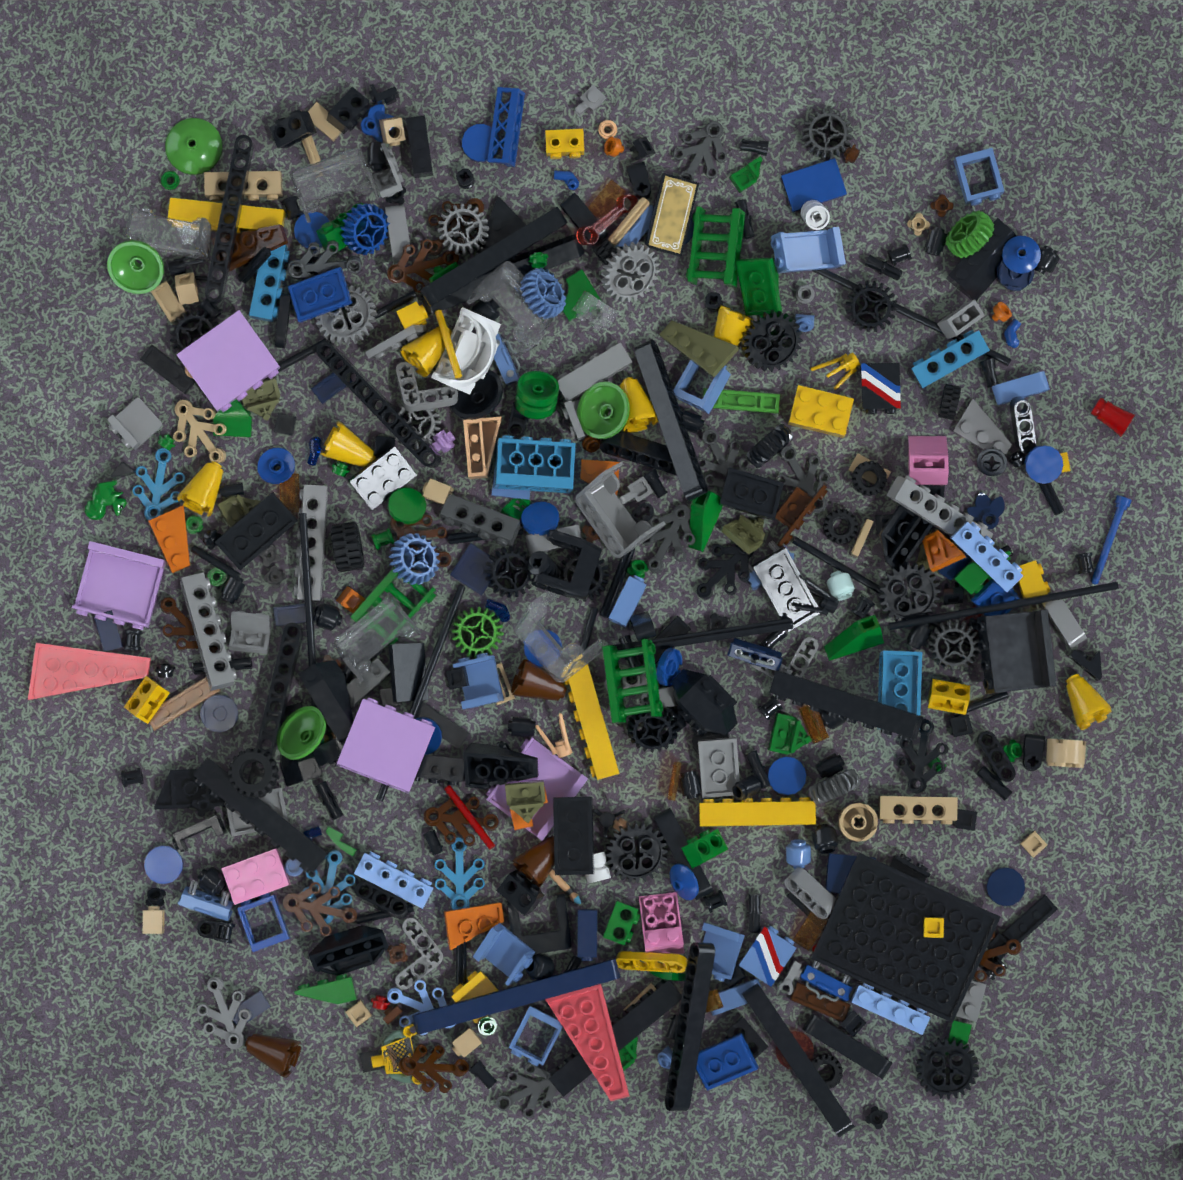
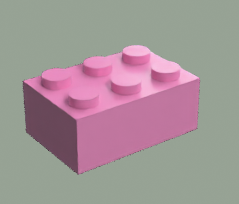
[221,848,291,905]

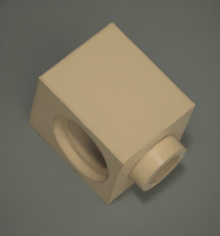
[379,116,406,146]
[175,272,199,305]
[422,479,454,506]
[143,906,165,934]
[452,1027,482,1057]

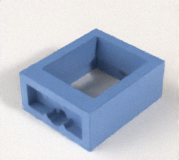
[954,148,1004,206]
[674,360,731,414]
[609,575,646,628]
[509,1005,562,1066]

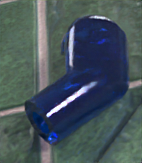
[307,437,322,466]
[485,599,510,622]
[302,826,322,841]

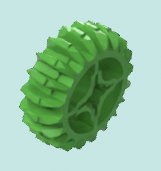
[945,210,994,258]
[452,607,504,659]

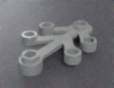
[197,976,252,1049]

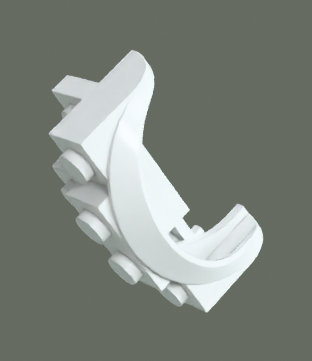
[431,307,501,394]

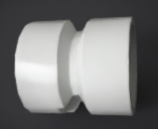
[801,200,830,230]
[585,851,611,884]

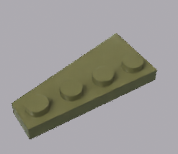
[659,320,739,378]

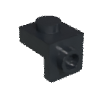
[369,84,399,105]

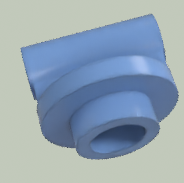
[795,314,815,332]
[658,1046,673,1069]

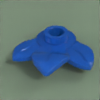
[360,104,394,142]

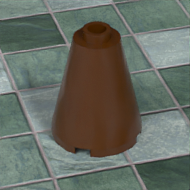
[511,659,567,701]
[512,835,555,888]
[245,1034,301,1078]

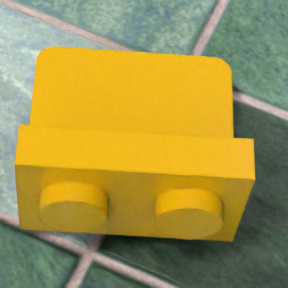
[451,970,499,1024]

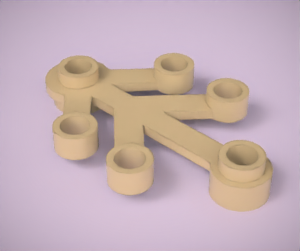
[173,400,227,463]

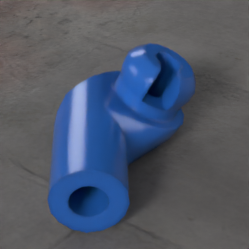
[554,170,579,190]
[1004,319,1021,348]

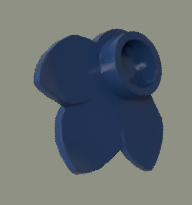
[967,492,1005,530]

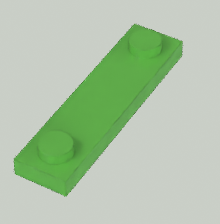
[703,388,780,414]

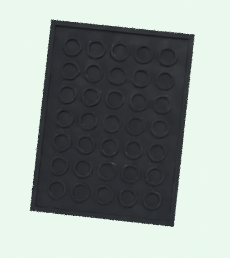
[811,852,1001,1023]

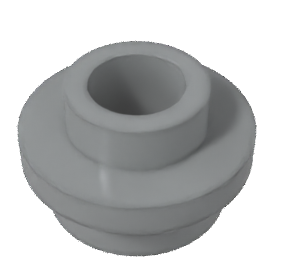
[795,285,815,304]

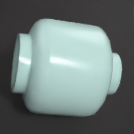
[827,571,855,601]

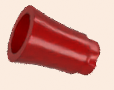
[1091,398,1135,437]

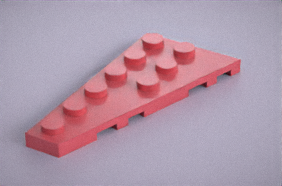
[28,643,151,700]
[545,984,630,1101]

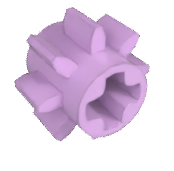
[432,430,456,453]

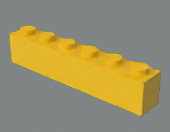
[167,198,285,234]
[563,663,620,780]
[699,797,816,826]

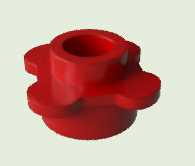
[371,995,390,1010]

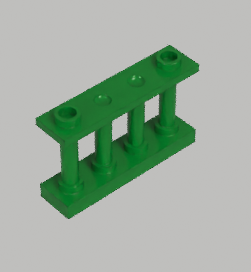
[686,206,745,288]
[351,567,437,648]
[602,639,663,724]

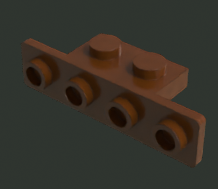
[775,482,828,547]

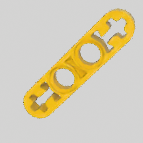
[616,951,688,973]

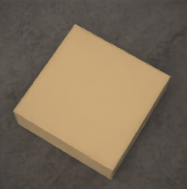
[1020,831,1047,858]
[345,1000,372,1027]

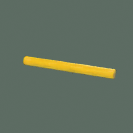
[435,310,462,379]

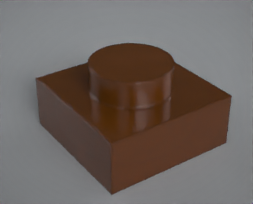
[383,1005,403,1024]

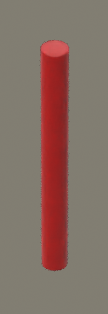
[444,785,496,850]

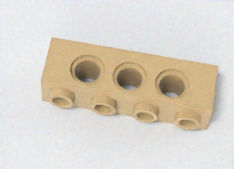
[204,171,283,201]
[878,796,958,824]

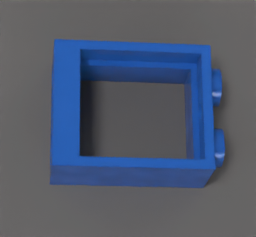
[237,893,291,952]

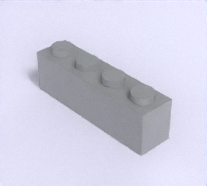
[557,342,632,402]

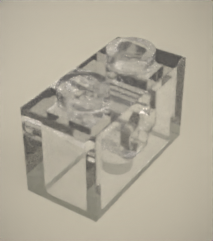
[572,291,619,332]

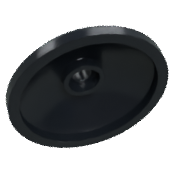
[448,370,503,420]

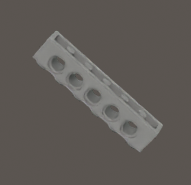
[886,475,993,538]
[294,485,328,602]
[180,572,236,691]

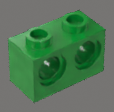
[681,829,728,868]
[603,901,640,946]

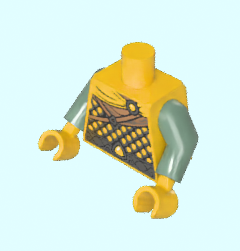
[371,1024,425,1085]

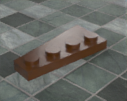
[211,224,288,273]

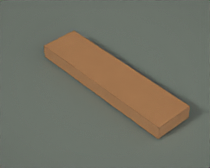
[149,677,221,731]

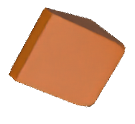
[336,586,366,613]

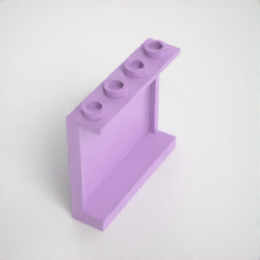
[176,310,280,412]
[72,541,166,630]
[336,698,435,794]
[486,738,588,841]

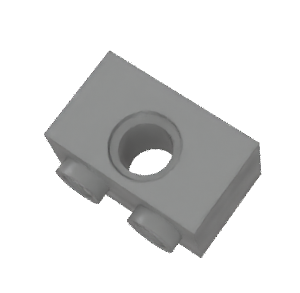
[937,300,985,339]

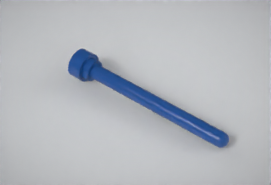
[1091,495,1132,585]

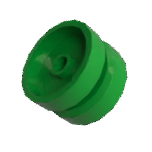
[515,371,559,419]

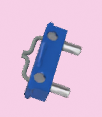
[799,960,852,1002]

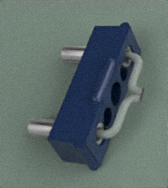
[727,638,783,671]

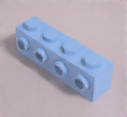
[951,521,1023,592]
[354,851,434,909]
[850,983,930,1035]

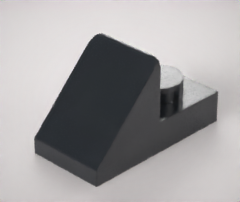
[1068,650,1102,681]

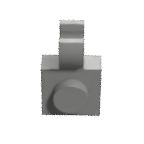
[574,85,607,118]
[619,476,653,505]
[778,960,803,995]

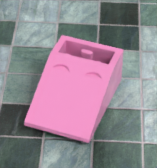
[908,436,949,485]
[639,892,684,954]

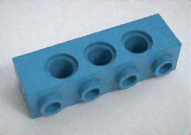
[249,245,290,322]
[911,329,990,388]

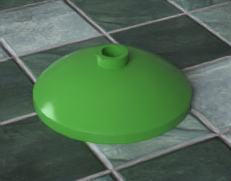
[165,118,222,175]
[107,240,164,294]
[577,382,630,439]
[277,706,326,760]

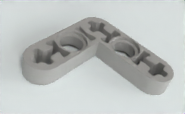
[396,362,458,412]
[750,637,818,679]
[395,917,444,990]

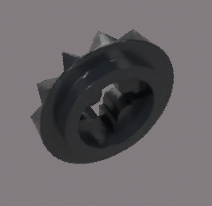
[977,447,1008,476]

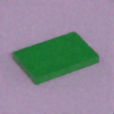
[736,258,782,316]

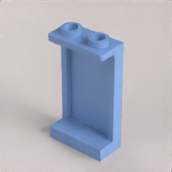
[771,227,846,273]

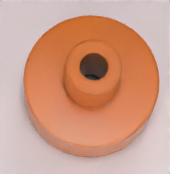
[604,137,624,157]
[992,302,1012,322]

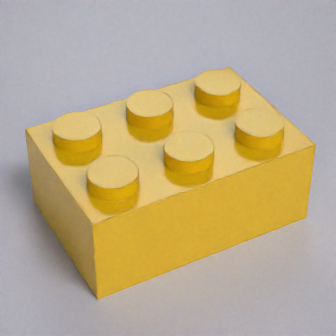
[788,385,854,438]

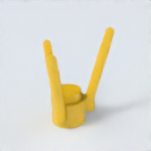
[810,353,860,390]

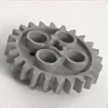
[601,242,660,302]
[315,285,377,346]

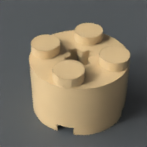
[1046,739,1086,768]
[838,803,878,842]

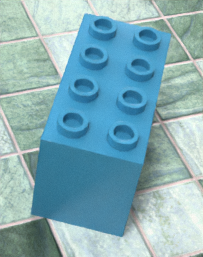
[494,435,576,494]
[877,650,922,730]

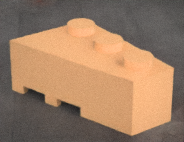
[463,417,502,479]

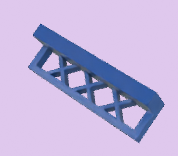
[487,87,525,167]

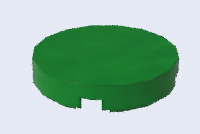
[388,488,426,525]

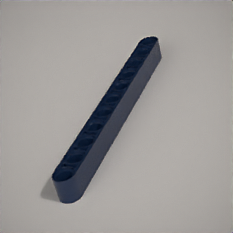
[412,959,621,1035]

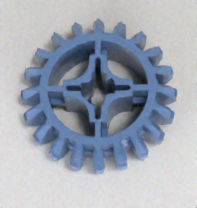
[520,268,566,319]
[389,533,440,585]

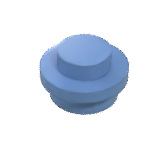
[285,858,303,876]

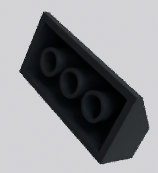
[946,218,1016,301]

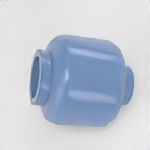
[786,839,811,869]

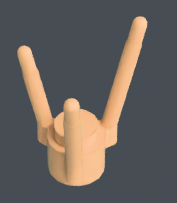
[535,713,573,758]

